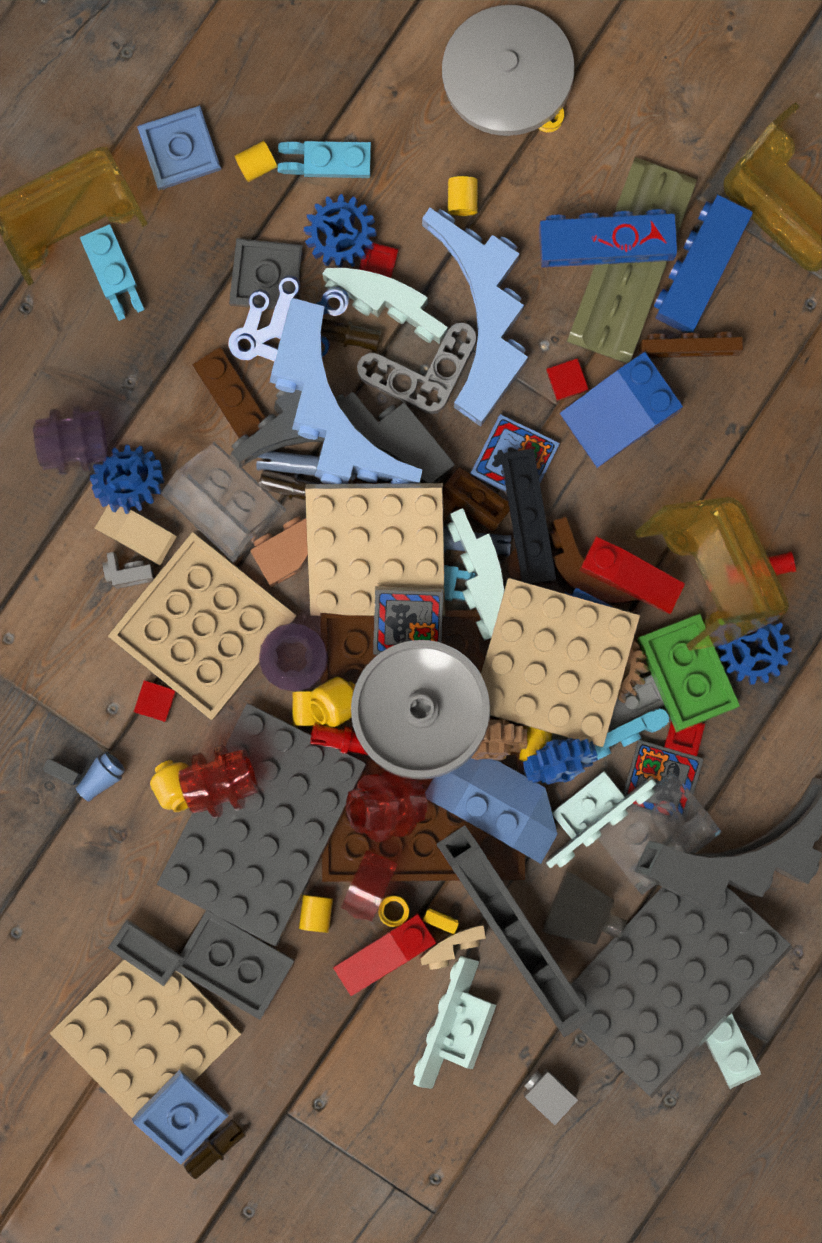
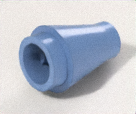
[76,752,125,802]

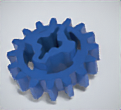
[304,194,377,268]
[90,445,165,514]
[717,611,792,685]
[523,738,598,785]

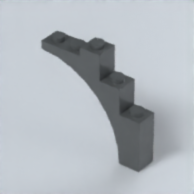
[230,389,455,483]
[634,778,822,911]
[436,825,593,1038]

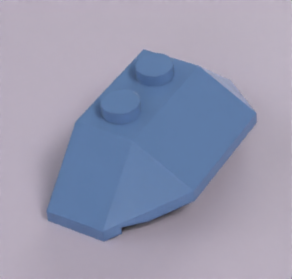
[423,758,557,864]

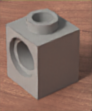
[523,1069,578,1125]

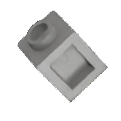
[103,552,155,589]

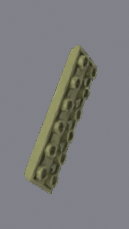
[567,157,697,364]

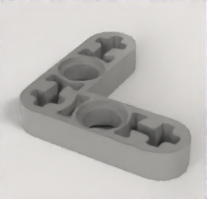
[357,323,476,414]

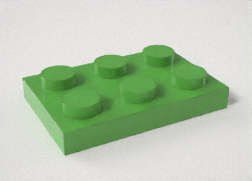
[637,614,740,733]

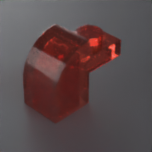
[341,850,398,922]

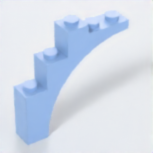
[422,208,528,427]
[270,298,422,484]

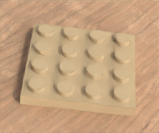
[305,483,445,616]
[108,532,297,721]
[481,578,640,747]
[50,960,242,1118]

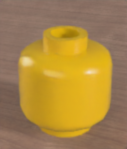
[309,677,356,727]
[150,760,200,812]

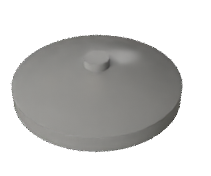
[442,5,574,136]
[351,640,490,779]

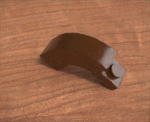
[548,517,638,605]

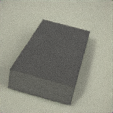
[108,919,184,986]

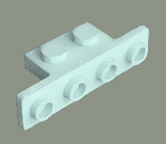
[546,771,656,868]
[413,956,496,1089]

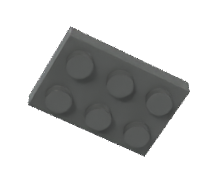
[175,910,295,1020]

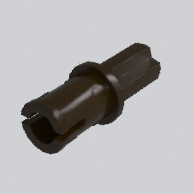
[320,319,381,352]
[259,470,318,501]
[183,1120,246,1179]

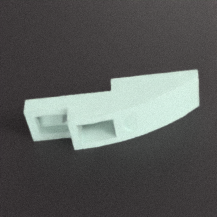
[322,268,448,344]
[446,508,504,641]
[706,1013,761,1089]

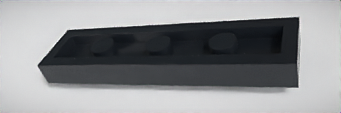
[500,448,556,585]

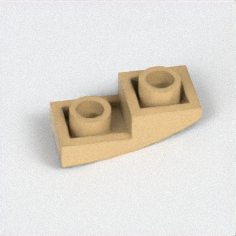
[420,924,486,970]

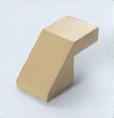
[95,505,177,565]

